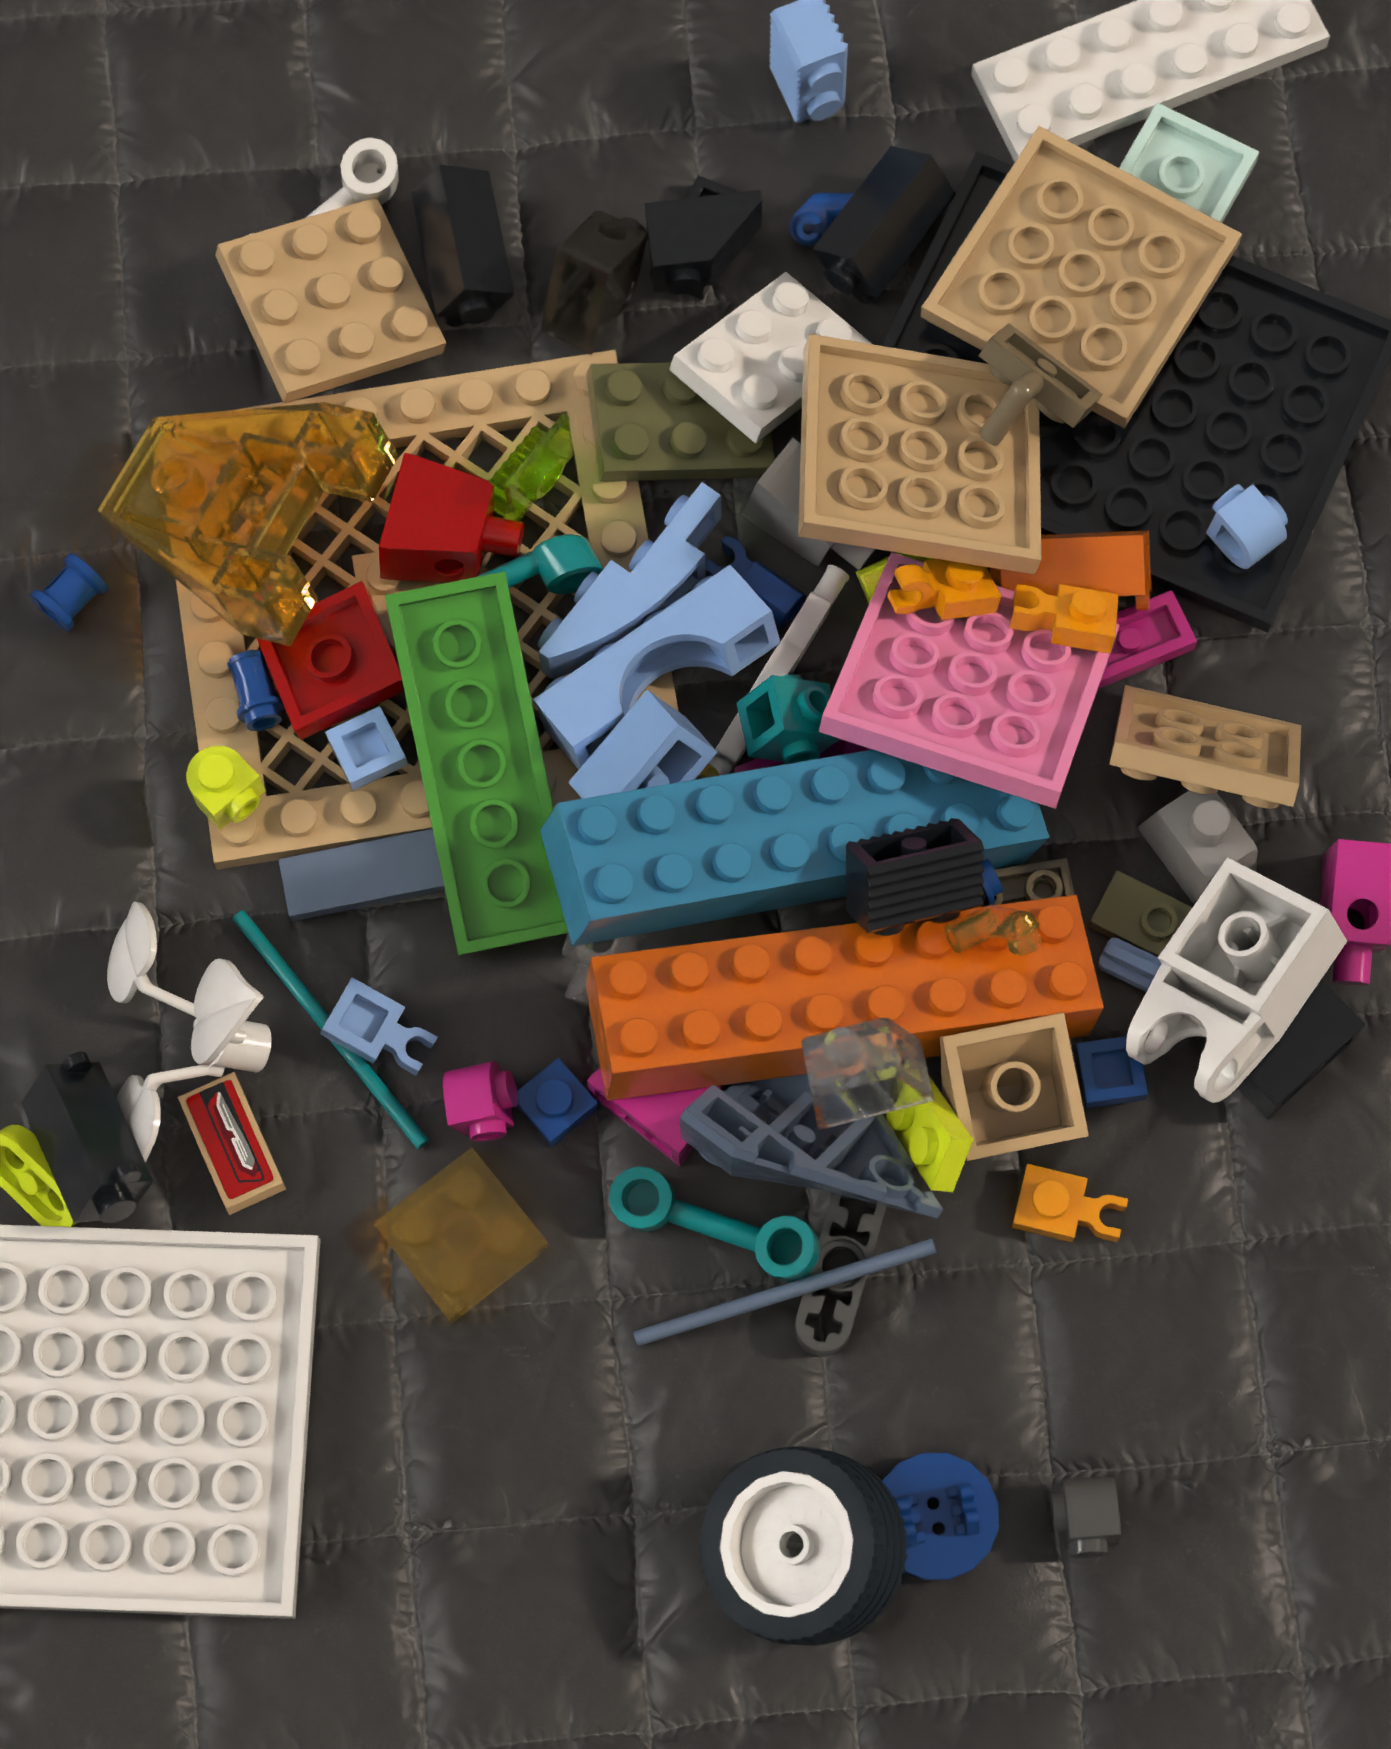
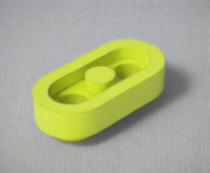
[0,1124,80,1227]

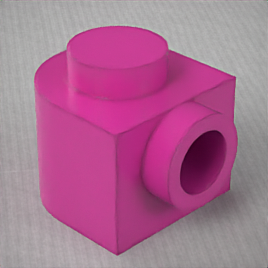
[443,1061,518,1142]

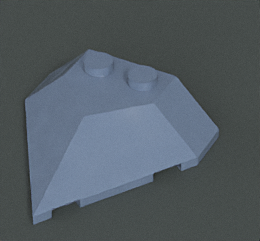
[680,1068,943,1219]

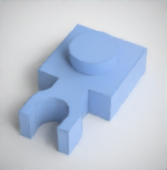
[320,977,438,1076]

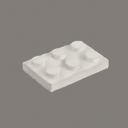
[669,272,871,444]

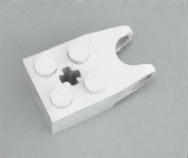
[1126,857,1347,1103]

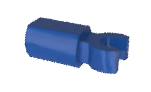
[705,535,806,628]

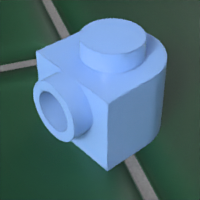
[1206,484,1288,569]

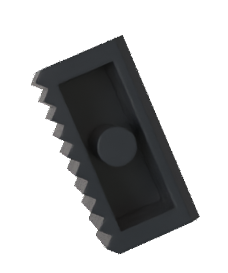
[846,818,984,936]

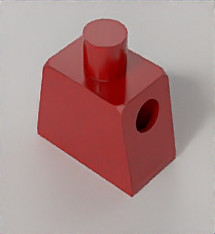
[379,453,524,583]

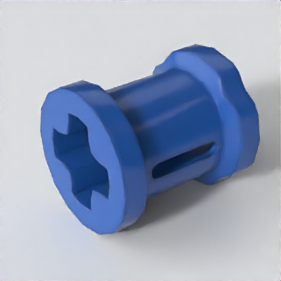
[29,553,109,632]

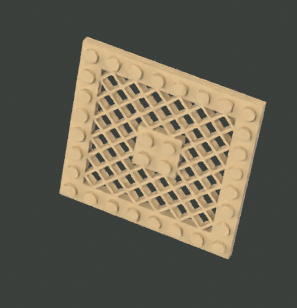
[154,350,679,870]

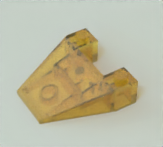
[98,402,398,646]

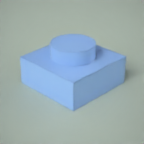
[325,706,408,791]

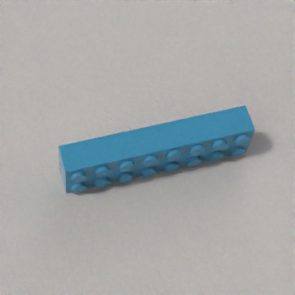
[540,750,1050,946]

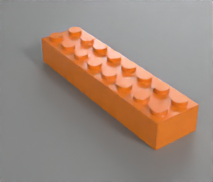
[586,895,1104,1101]

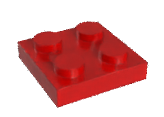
[254,581,404,740]

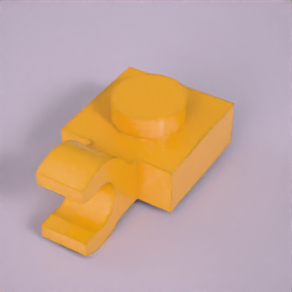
[887,559,1002,620]

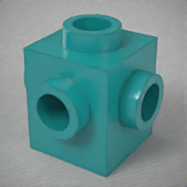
[736,675,839,764]

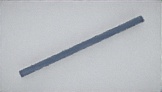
[634,1238,937,1346]

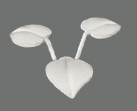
[107,901,271,1163]

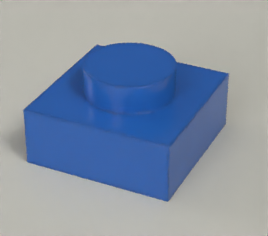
[1075,1036,1148,1108]
[517,1057,599,1147]

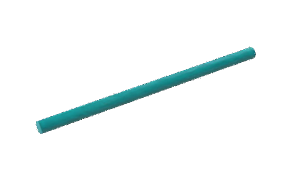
[232,910,430,1150]

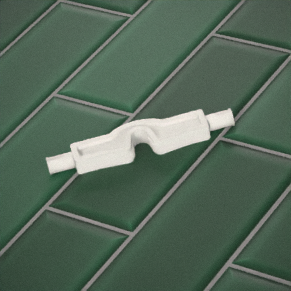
[699,565,850,779]

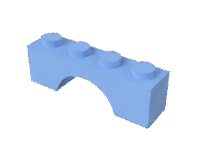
[533,565,780,770]

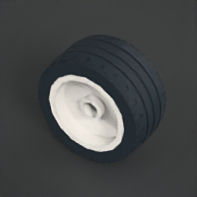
[699,1446,907,1646]

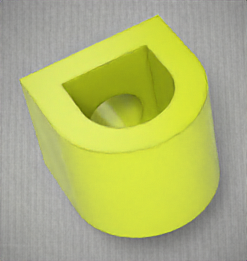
[186,746,266,830]

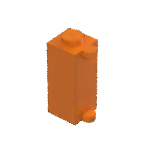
[990,530,1151,611]

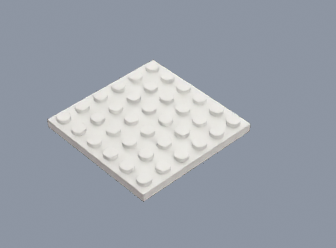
[0,1225,321,1619]

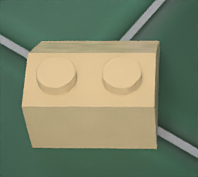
[940,1013,1089,1161]

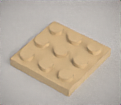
[215,198,446,404]
[1109,685,1301,809]

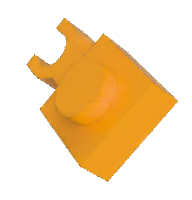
[1010,584,1119,654]
[1012,1164,1128,1243]

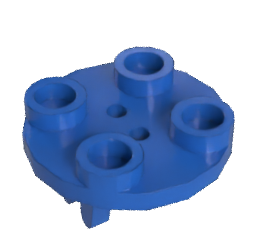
[882,1453,999,1581]

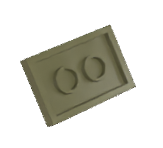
[586,363,775,482]

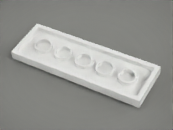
[971,0,1330,162]

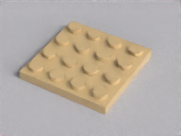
[921,126,1242,428]
[798,334,1042,574]

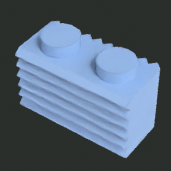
[769,0,848,123]

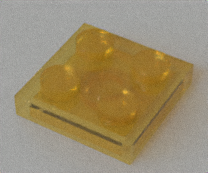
[373,1147,549,1324]

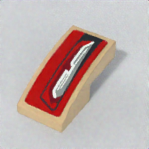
[178,1072,286,1215]

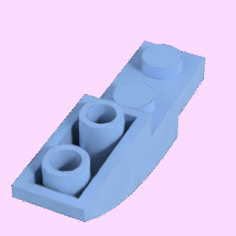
[538,482,722,679]

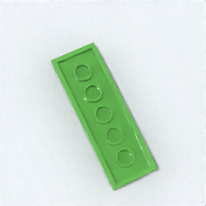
[385,571,568,955]

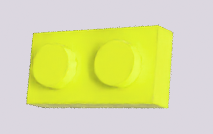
[886,1069,974,1192]

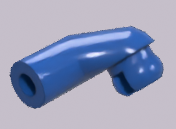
[789,193,854,246]

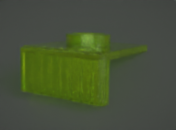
[488,413,573,521]

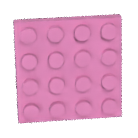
[819,552,1120,809]

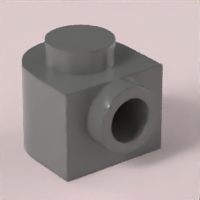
[1050,1476,1121,1558]

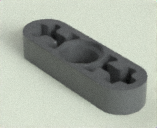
[795,1193,886,1357]

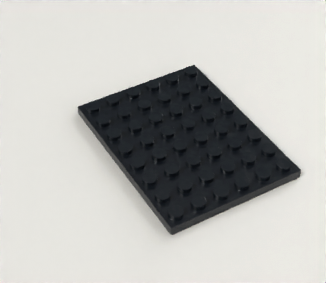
[881,151,1391,633]

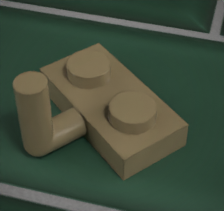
[978,323,1103,446]

